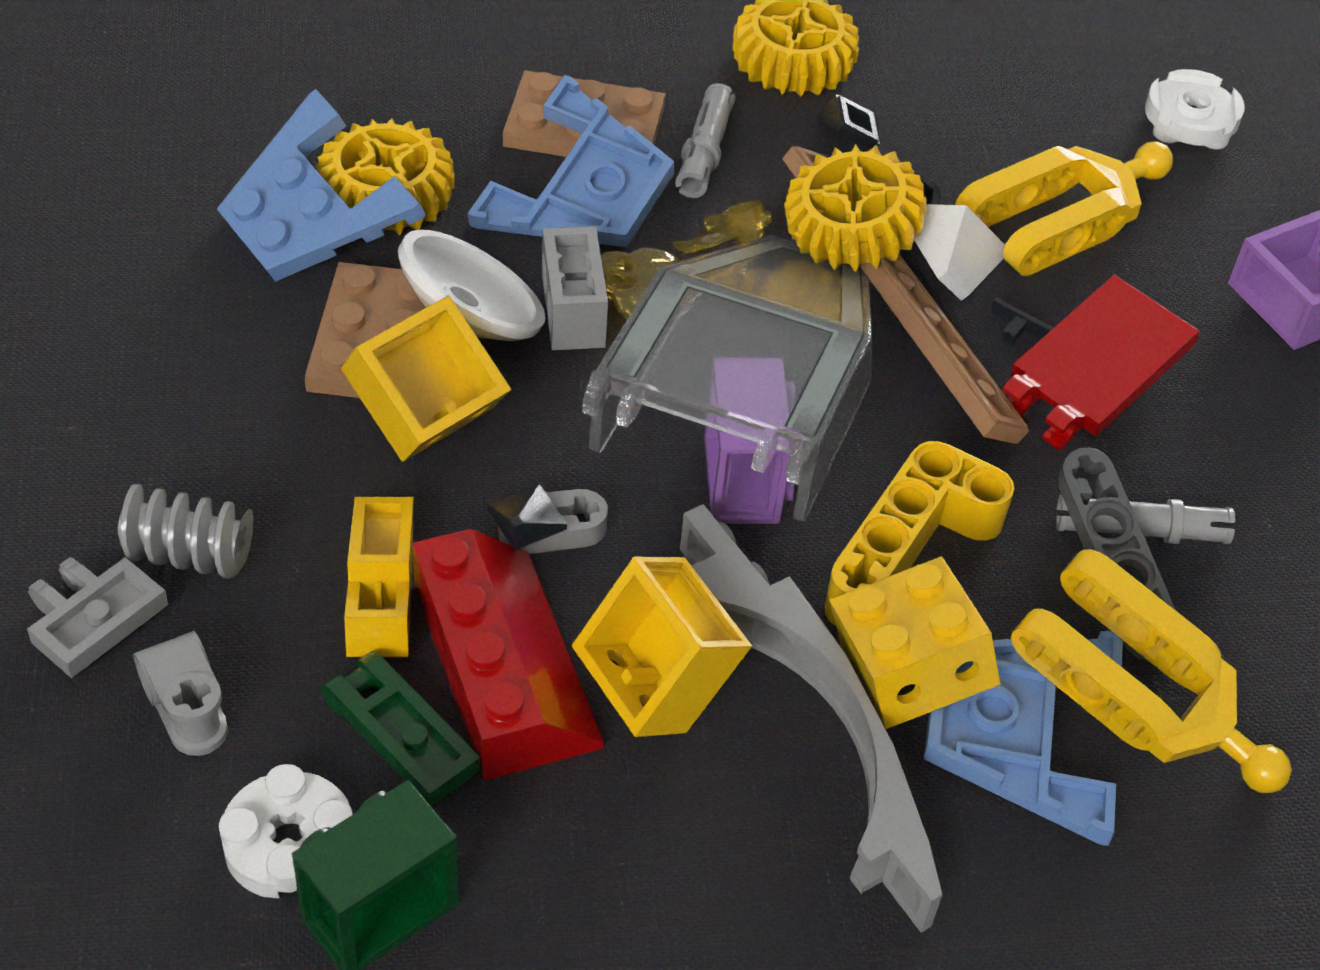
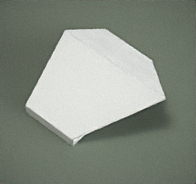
[914,204,1005,301]

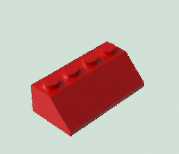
[412,529,604,781]

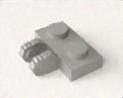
[27,557,168,678]

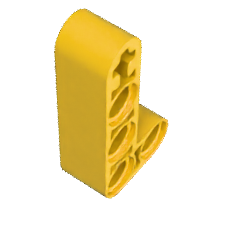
[824,441,1015,626]

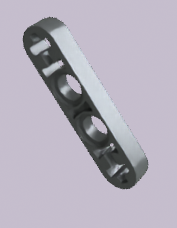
[1058,447,1175,661]

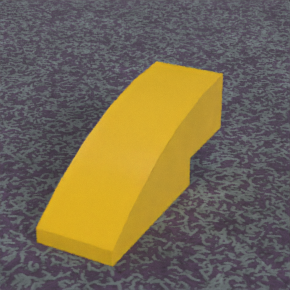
[344,497,414,657]

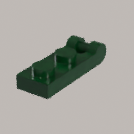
[320,651,481,806]

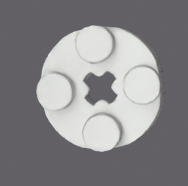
[1145,69,1244,149]
[218,764,353,898]

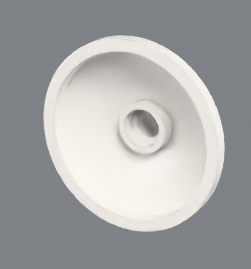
[398,230,545,341]

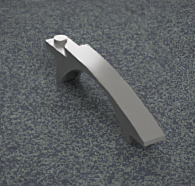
[680,504,943,933]

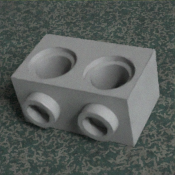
[542,226,608,350]

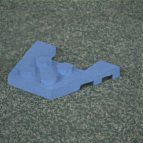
[467,75,674,247]
[217,89,426,282]
[923,631,1123,846]

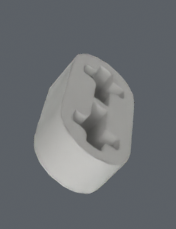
[498,489,608,554]

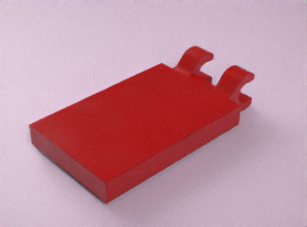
[1002,275,1199,450]

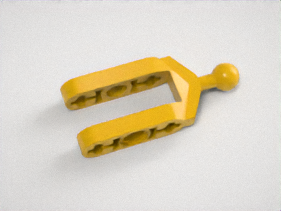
[955,141,1173,276]
[1011,549,1292,793]

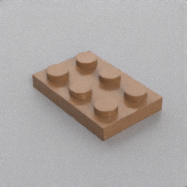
[503,70,666,157]
[305,262,426,398]

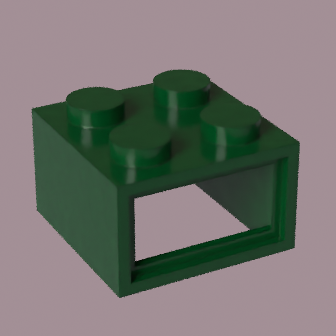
[291,780,459,970]

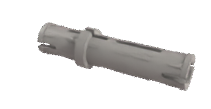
[675,83,735,198]
[1056,494,1235,544]

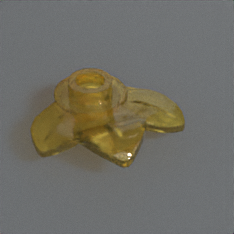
[673,200,772,254]
[601,248,694,322]

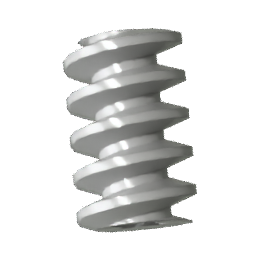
[118,484,253,579]

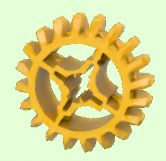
[732,0,859,97]
[316,118,455,235]
[785,144,927,273]

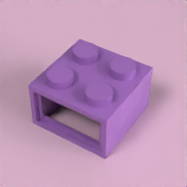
[1228,210,1320,350]
[704,362,800,524]

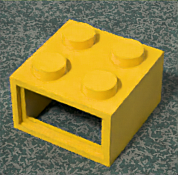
[341,295,512,463]
[829,556,1001,729]
[571,557,752,737]

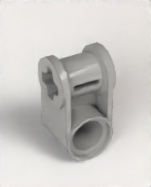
[133,631,228,756]

